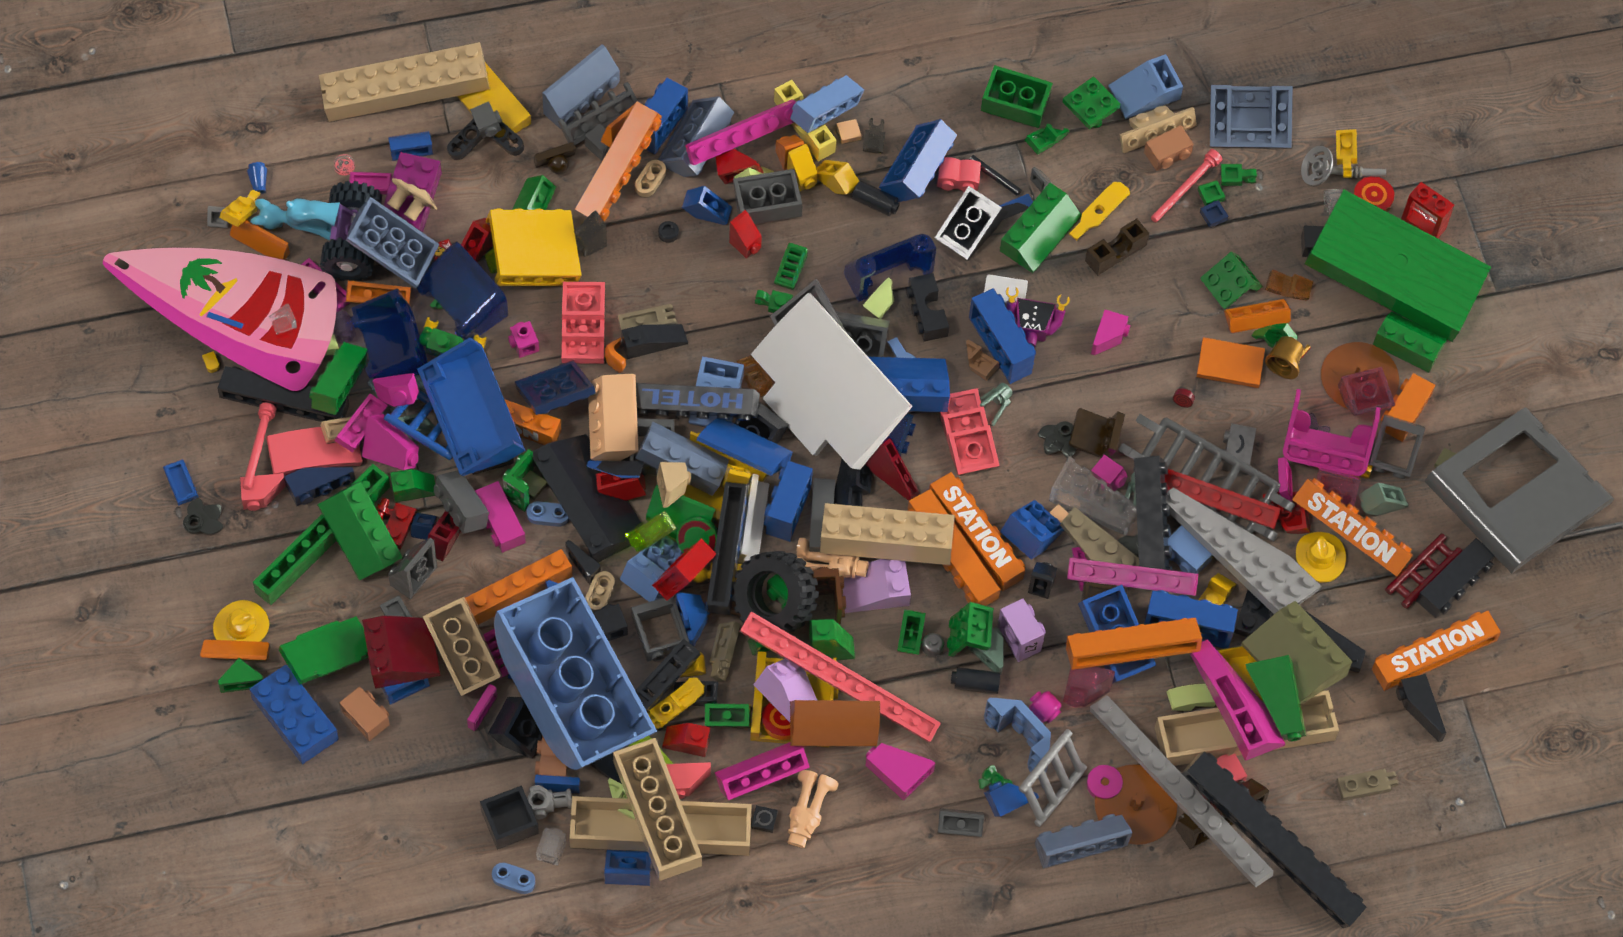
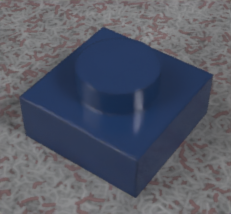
[1200,200,1229,228]

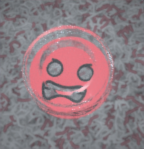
[334,154,355,176]

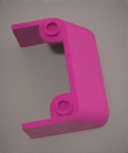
[1283,389,1381,476]

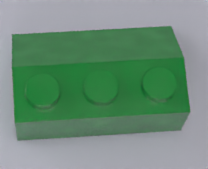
[1373,311,1447,373]
[646,485,716,539]

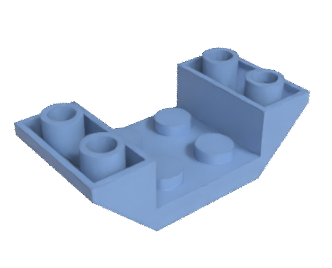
[984,698,1051,773]

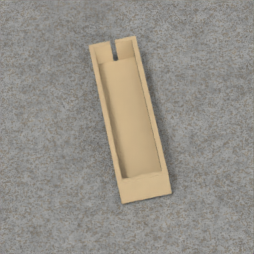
[319,42,490,122]
[1155,690,1339,766]
[570,796,752,856]

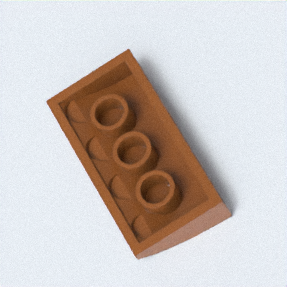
[790,700,880,747]

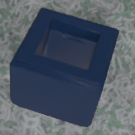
[411,513,437,540]

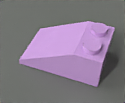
[843,559,911,613]
[754,659,817,722]

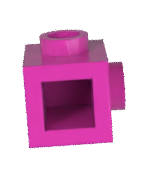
[508,321,539,358]
[1091,455,1128,493]

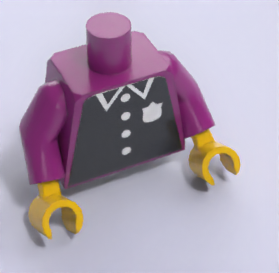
[1005,287,1070,348]

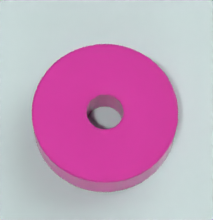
[1086,765,1123,799]

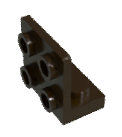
[1069,408,1125,458]

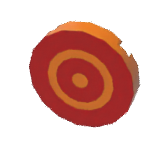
[1353,176,1395,212]
[761,702,790,740]

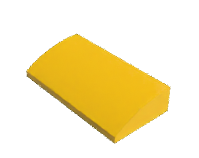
[457,62,531,137]

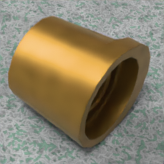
[1265,336,1311,379]

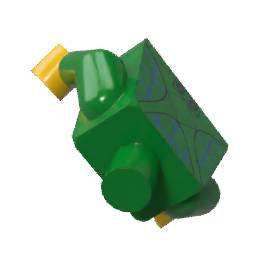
[419,317,487,357]

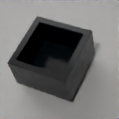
[480,785,539,850]

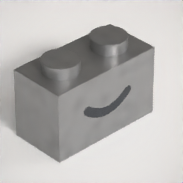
[1221,423,1256,475]

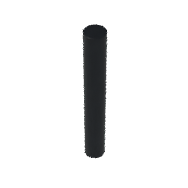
[969,155,1022,196]

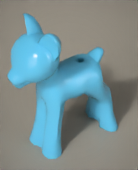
[250,199,340,241]

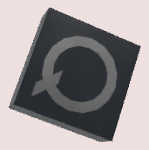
[751,805,778,833]

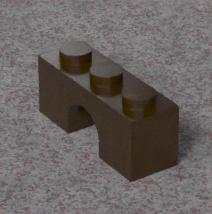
[1085,218,1149,276]

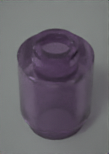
[333,311,356,343]

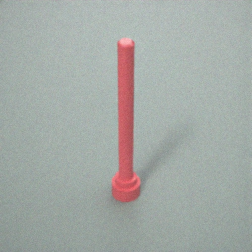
[1151,149,1223,222]
[242,403,277,490]

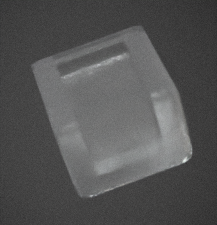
[269,304,297,334]

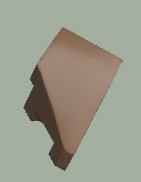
[966,339,1000,381]

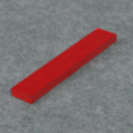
[1165,469,1281,529]

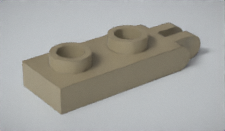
[1336,769,1399,801]

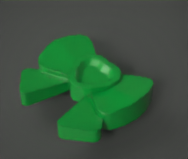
[978,765,1012,789]

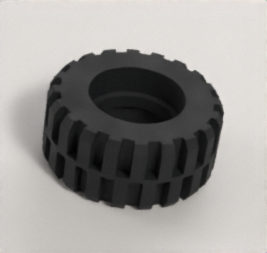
[732,551,819,633]

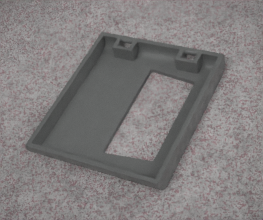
[1425,407,1614,574]

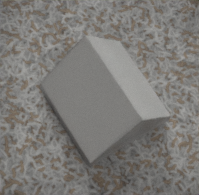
[207,206,229,228]

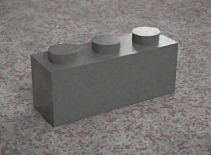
[434,470,489,534]

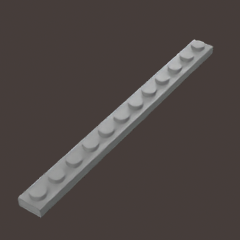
[1090,695,1273,887]

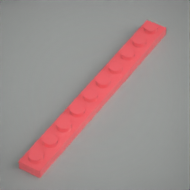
[739,612,941,743]

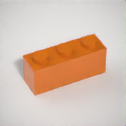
[1380,373,1436,442]

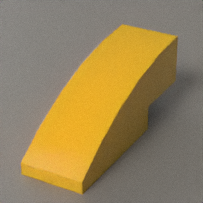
[721,464,751,488]

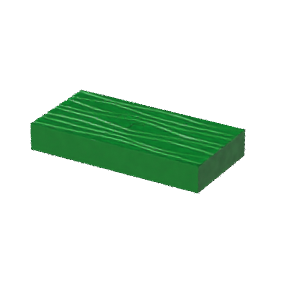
[1304,189,1491,342]

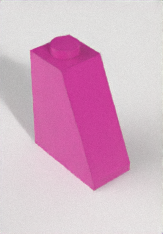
[362,413,419,470]
[865,743,935,801]

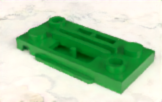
[279,616,369,685]

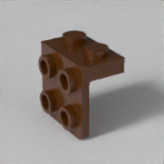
[812,567,846,624]

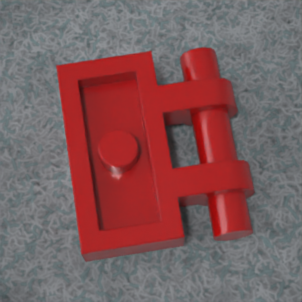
[376,498,417,549]

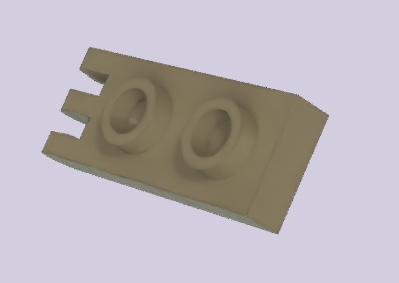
[617,304,678,330]

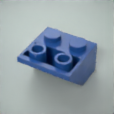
[1000,500,1064,560]

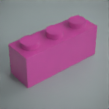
[475,481,526,553]

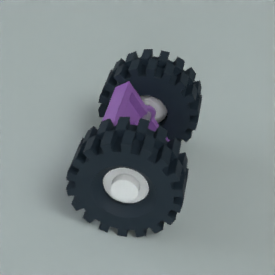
[320,181,382,281]

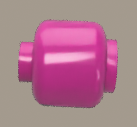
[1029,691,1061,724]

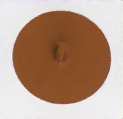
[1321,342,1399,412]
[1095,764,1177,845]

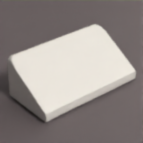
[984,275,1028,303]

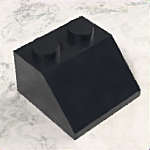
[734,402,789,444]
[488,697,543,758]

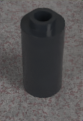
[852,180,900,216]
[951,667,1001,694]

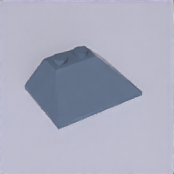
[1210,85,1293,148]

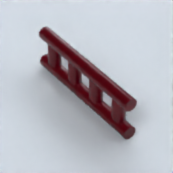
[1385,533,1463,609]

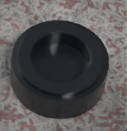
[658,221,679,243]

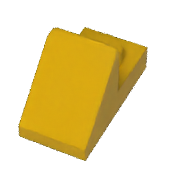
[1199,573,1236,605]

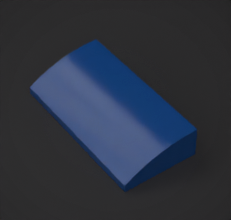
[697,418,793,476]

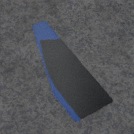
[587,461,644,478]

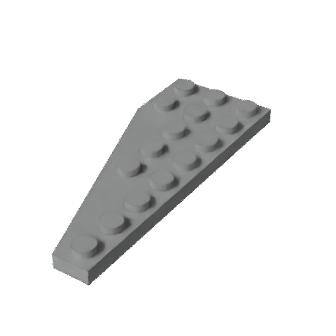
[1166,487,1321,614]

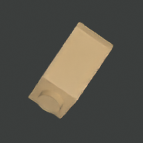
[656,462,691,508]

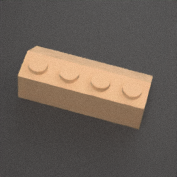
[588,374,639,461]

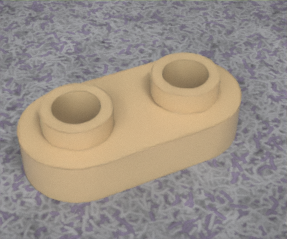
[635,160,666,197]
[585,571,615,612]

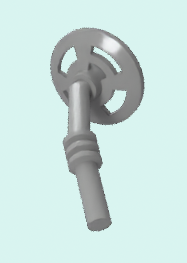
[1301,146,1386,186]

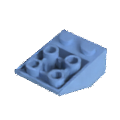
[1108,54,1183,119]
[689,356,744,427]
[620,534,683,602]

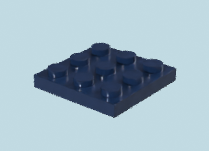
[515,360,596,415]

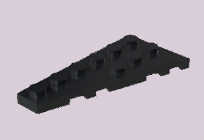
[1234,590,1366,673]

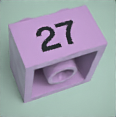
[997,598,1046,662]

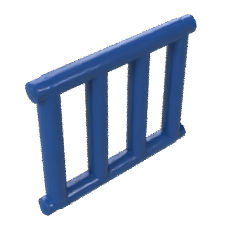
[384,390,453,460]

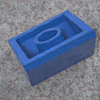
[604,850,651,886]

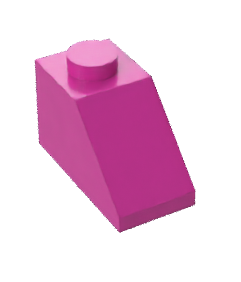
[1091,310,1131,355]
[373,373,419,407]

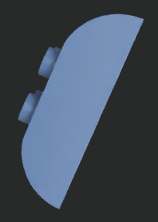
[494,577,657,770]

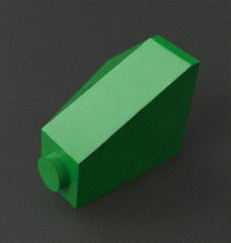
[808,619,855,660]

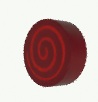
[1173,388,1195,408]

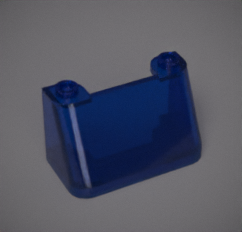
[844,234,936,302]
[417,242,508,340]
[351,289,428,379]

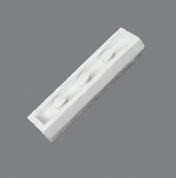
[739,474,769,563]

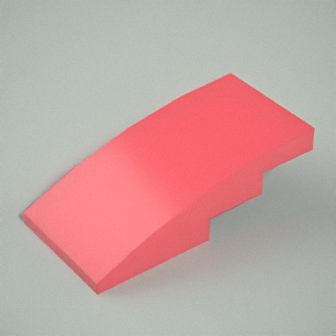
[561,282,605,364]
[939,388,1000,475]
[266,427,362,476]

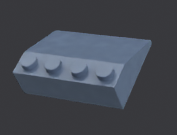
[346,197,439,288]

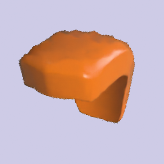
[604,338,626,373]

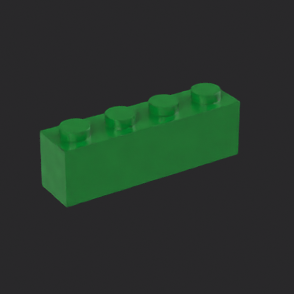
[309,342,368,415]

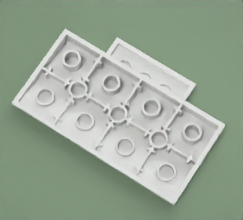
[751,293,912,470]

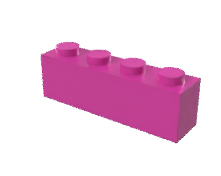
[715,742,810,800]

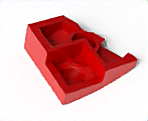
[1263,491,1311,534]

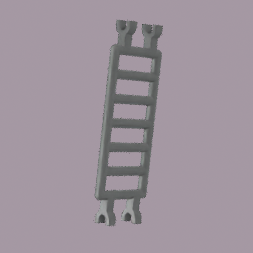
[1118,414,1296,542]

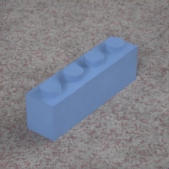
[790,75,864,133]

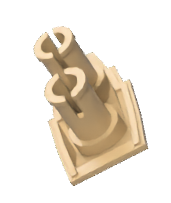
[387,178,437,221]

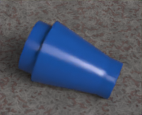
[247,162,267,194]

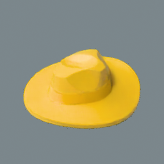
[1296,532,1346,583]
[213,600,269,642]

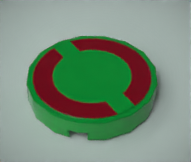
[676,516,718,553]

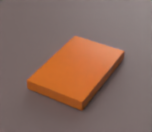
[1196,337,1265,388]

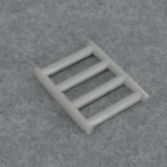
[1018,729,1087,827]

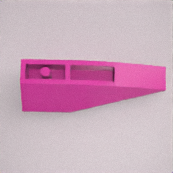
[1190,640,1286,761]

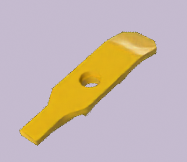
[1069,182,1130,241]
[647,678,704,729]

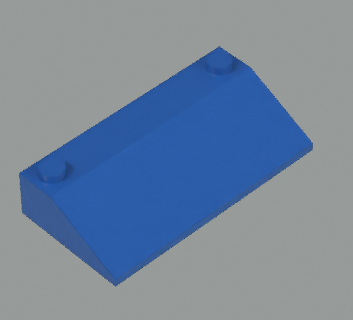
[417,337,526,476]

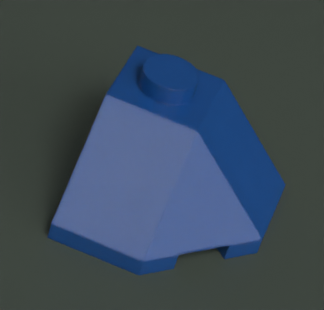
[676,592,710,647]

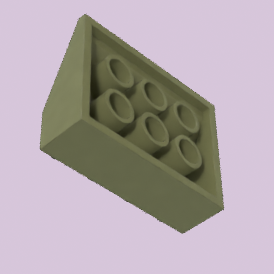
[1241,601,1352,705]

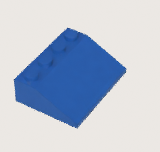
[869,357,950,412]

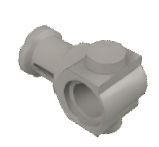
[528,785,572,819]

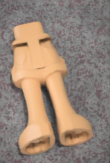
[797,538,869,579]
[787,770,838,848]

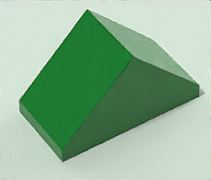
[897,609,926,655]
[218,658,263,693]

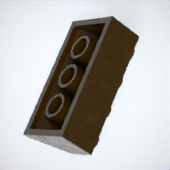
[1175,778,1269,850]

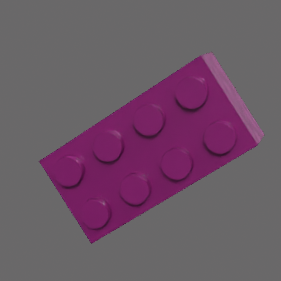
[383,152,442,232]

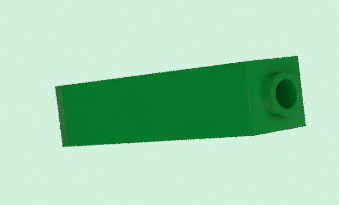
[1246,655,1306,742]

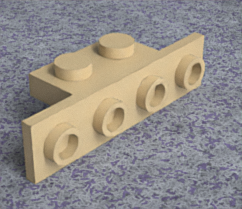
[1120,105,1197,153]

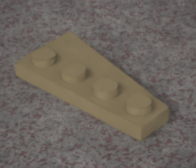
[1060,507,1139,586]

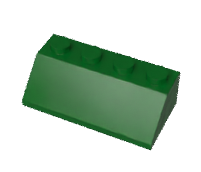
[1000,183,1081,273]
[317,481,403,580]

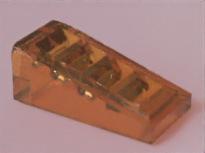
[736,355,773,398]

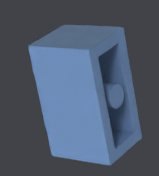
[1168,525,1213,574]

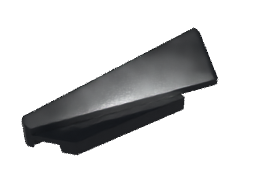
[834,459,872,507]

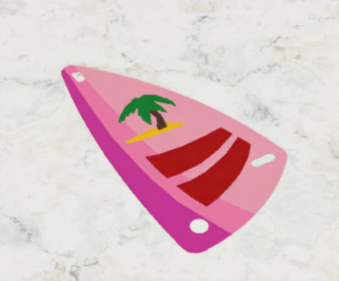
[103,248,337,391]

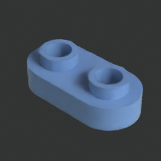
[527,501,569,527]
[492,863,536,894]

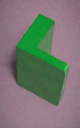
[512,175,556,210]

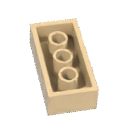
[423,597,502,696]

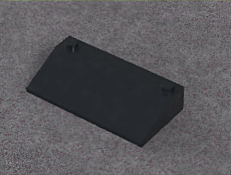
[532,434,649,563]

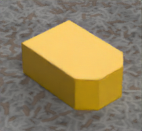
[202,351,220,373]

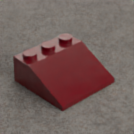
[362,615,441,689]

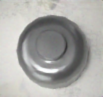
[922,633,944,657]

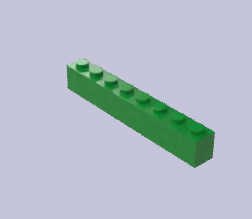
[253,464,390,606]

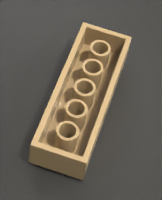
[820,503,955,565]
[613,738,702,881]

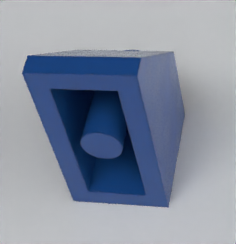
[682,186,732,225]
[984,781,1039,817]

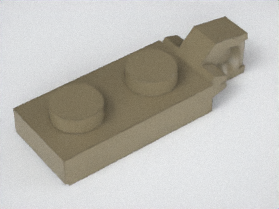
[709,621,740,682]

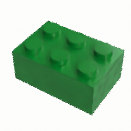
[981,65,1053,128]

